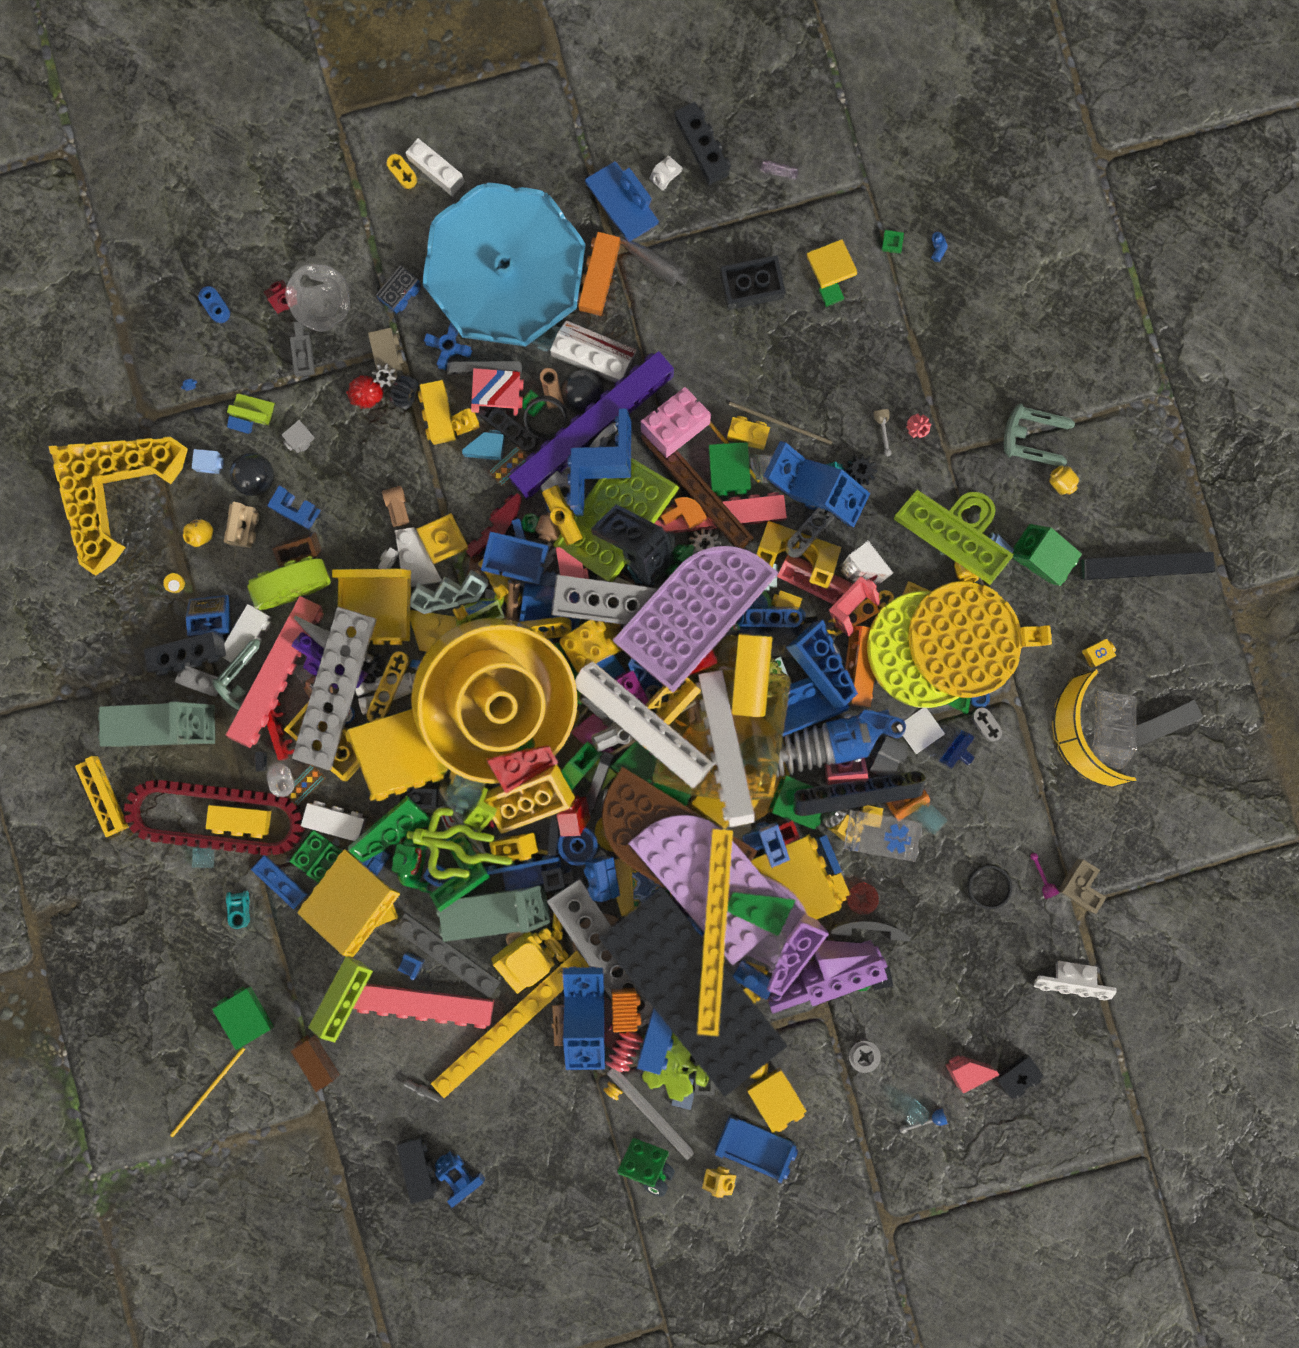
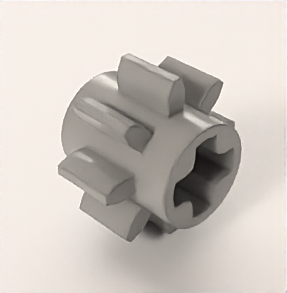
[372,363,396,388]

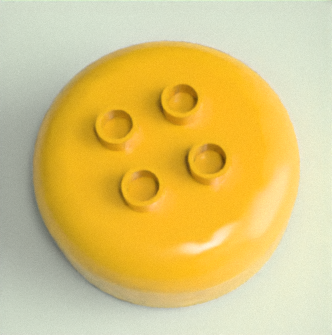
[412,618,577,783]

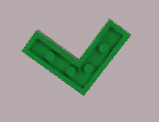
[429,832,490,912]

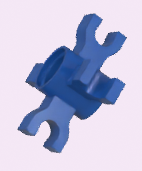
[424,322,472,371]

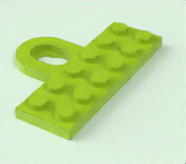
[894,490,1014,585]

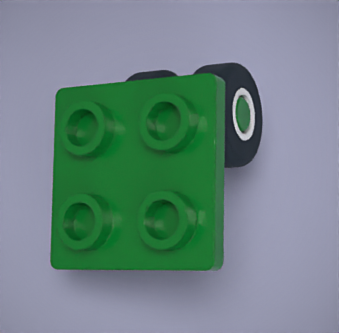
[618,1138,675,1197]

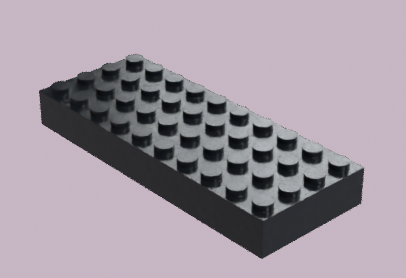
[599,886,788,1097]

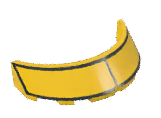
[1052,669,1136,787]

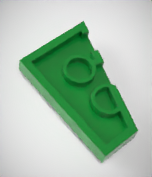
[727,891,796,936]

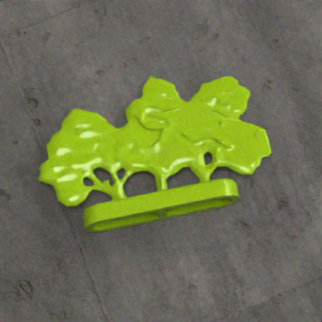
[642,1032,709,1102]

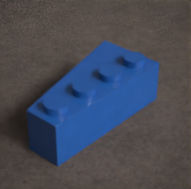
[786,620,858,708]

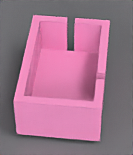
[641,387,711,458]

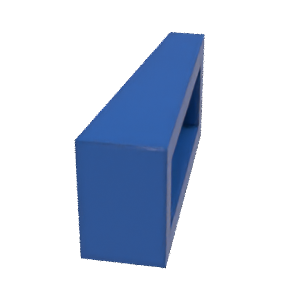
[227,415,253,434]

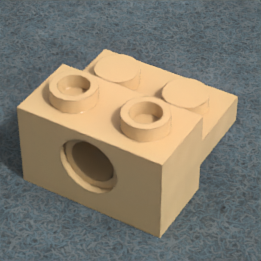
[224,502,259,548]

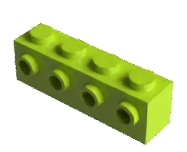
[308,956,373,1042]

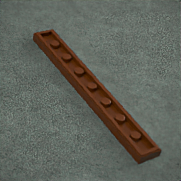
[641,435,754,549]

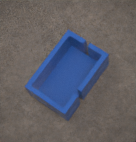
[481,532,549,585]
[519,583,580,632]

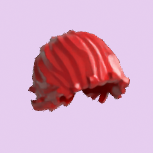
[346,375,384,409]

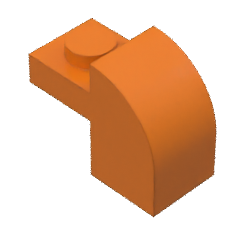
[661,497,707,530]

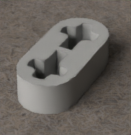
[972,708,1002,742]

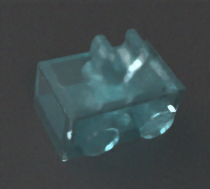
[445,769,485,814]

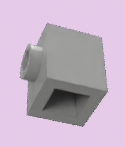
[282,420,315,453]

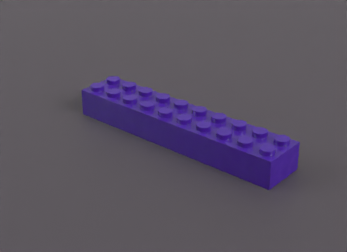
[509,351,674,500]

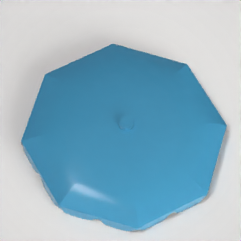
[423,183,585,347]

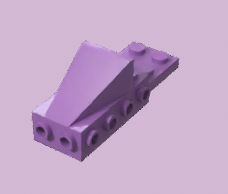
[767,940,887,1014]

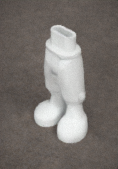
[355,672,416,714]

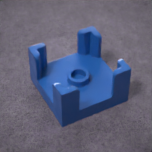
[268,486,321,530]

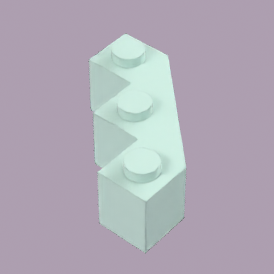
[410,570,488,614]

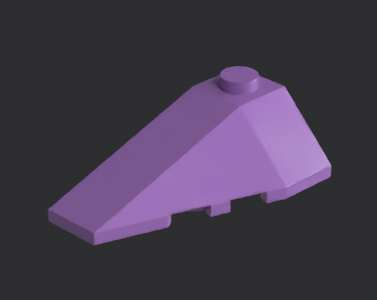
[767,914,829,996]

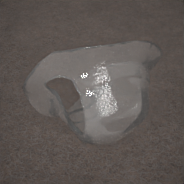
[285,264,350,332]

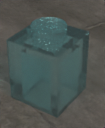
[915,804,948,835]

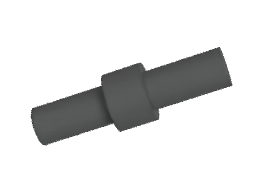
[403,1079,442,1103]

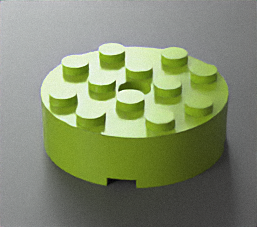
[247,556,331,610]

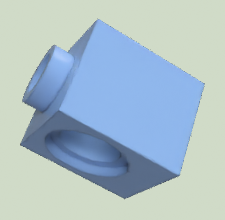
[192,449,224,474]

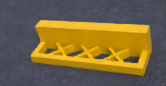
[642,677,701,749]
[75,756,129,837]

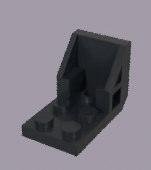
[591,505,674,587]
[493,814,560,856]

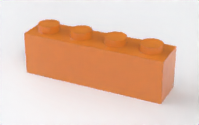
[577,232,621,316]
[845,626,875,707]

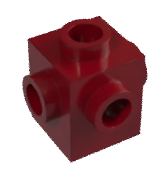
[263,280,297,314]

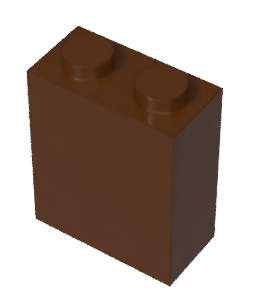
[272,531,322,567]
[291,1035,340,1092]

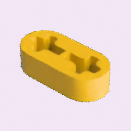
[387,154,417,189]

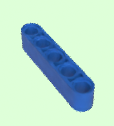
[736,606,806,627]

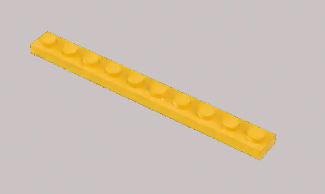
[697,829,733,1036]
[431,950,589,1098]

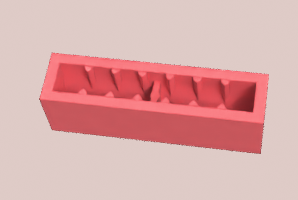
[777,555,853,605]

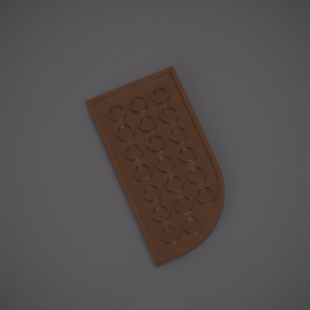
[602,767,757,890]

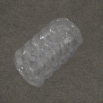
[266,763,295,797]

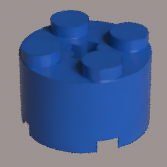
[558,826,598,866]

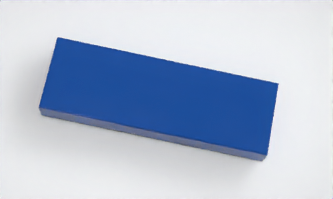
[251,855,308,909]

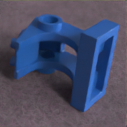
[742,822,790,867]
[435,1151,485,1208]

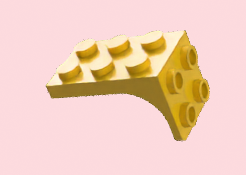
[560,620,623,673]

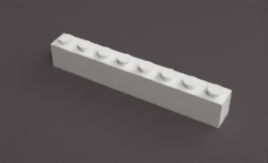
[575,662,714,788]
[696,670,754,827]

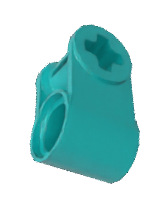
[226,890,250,929]

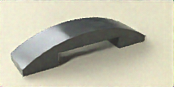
[1123,699,1203,749]
[829,920,910,941]

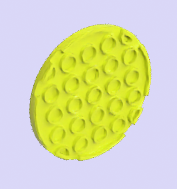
[867,591,959,708]

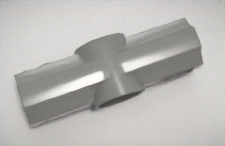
[591,722,633,752]

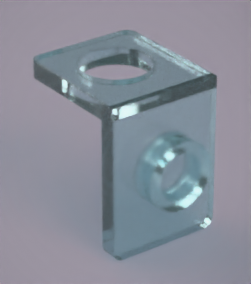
[532,325,561,352]

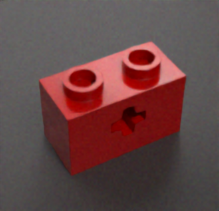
[557,796,590,836]

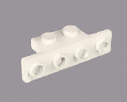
[1034,961,1116,1000]

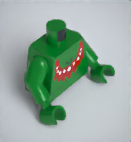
[392,838,432,893]

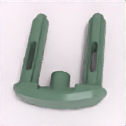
[1004,403,1075,466]
[212,639,260,710]

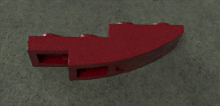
[466,493,521,559]

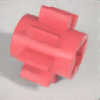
[906,413,931,438]

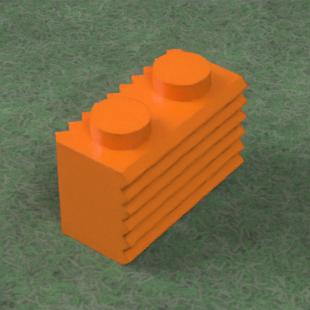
[611,988,641,1032]

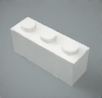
[406,138,464,196]
[222,604,272,668]
[301,800,367,841]

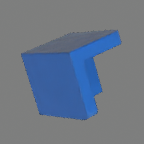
[398,952,424,980]

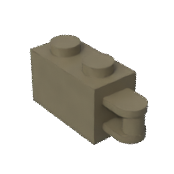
[368,328,404,383]

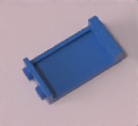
[714,1114,798,1183]

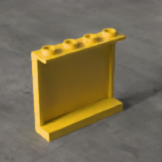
[332,569,411,645]
[345,709,448,801]
[751,834,843,919]
[297,849,400,958]

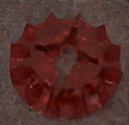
[847,883,879,915]

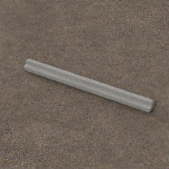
[607,1068,694,1160]

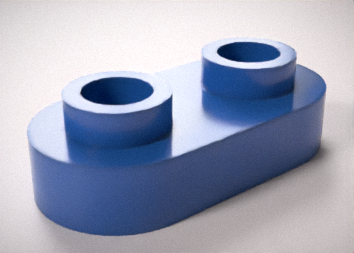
[199,287,230,323]

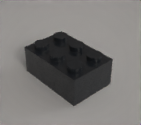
[720,255,786,310]

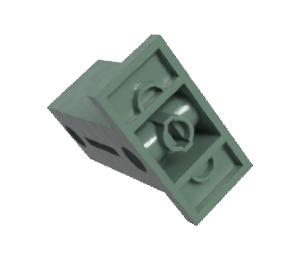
[98,702,215,747]
[436,884,551,942]

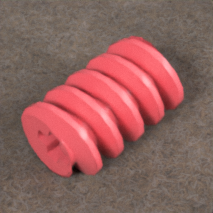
[605,1031,644,1072]

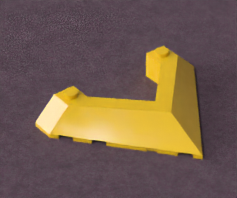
[48,437,187,576]

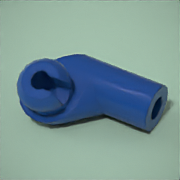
[931,232,948,262]

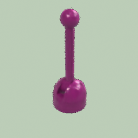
[1030,853,1059,899]

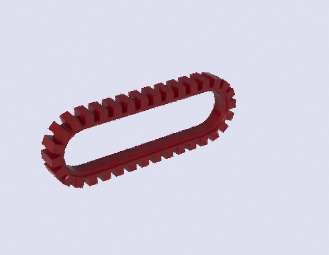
[124,780,305,856]

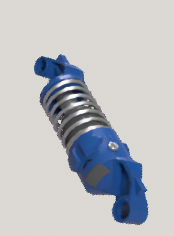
[738,710,906,779]

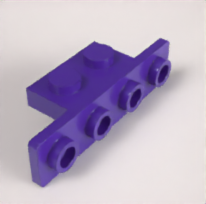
[291,632,368,689]

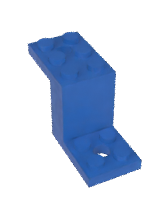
[567,409,631,517]
[763,441,870,528]
[563,966,605,1070]

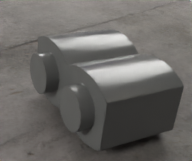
[868,736,909,777]

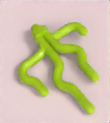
[407,807,512,879]

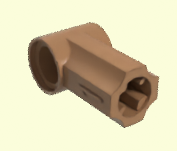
[540,368,564,409]
[382,486,410,527]

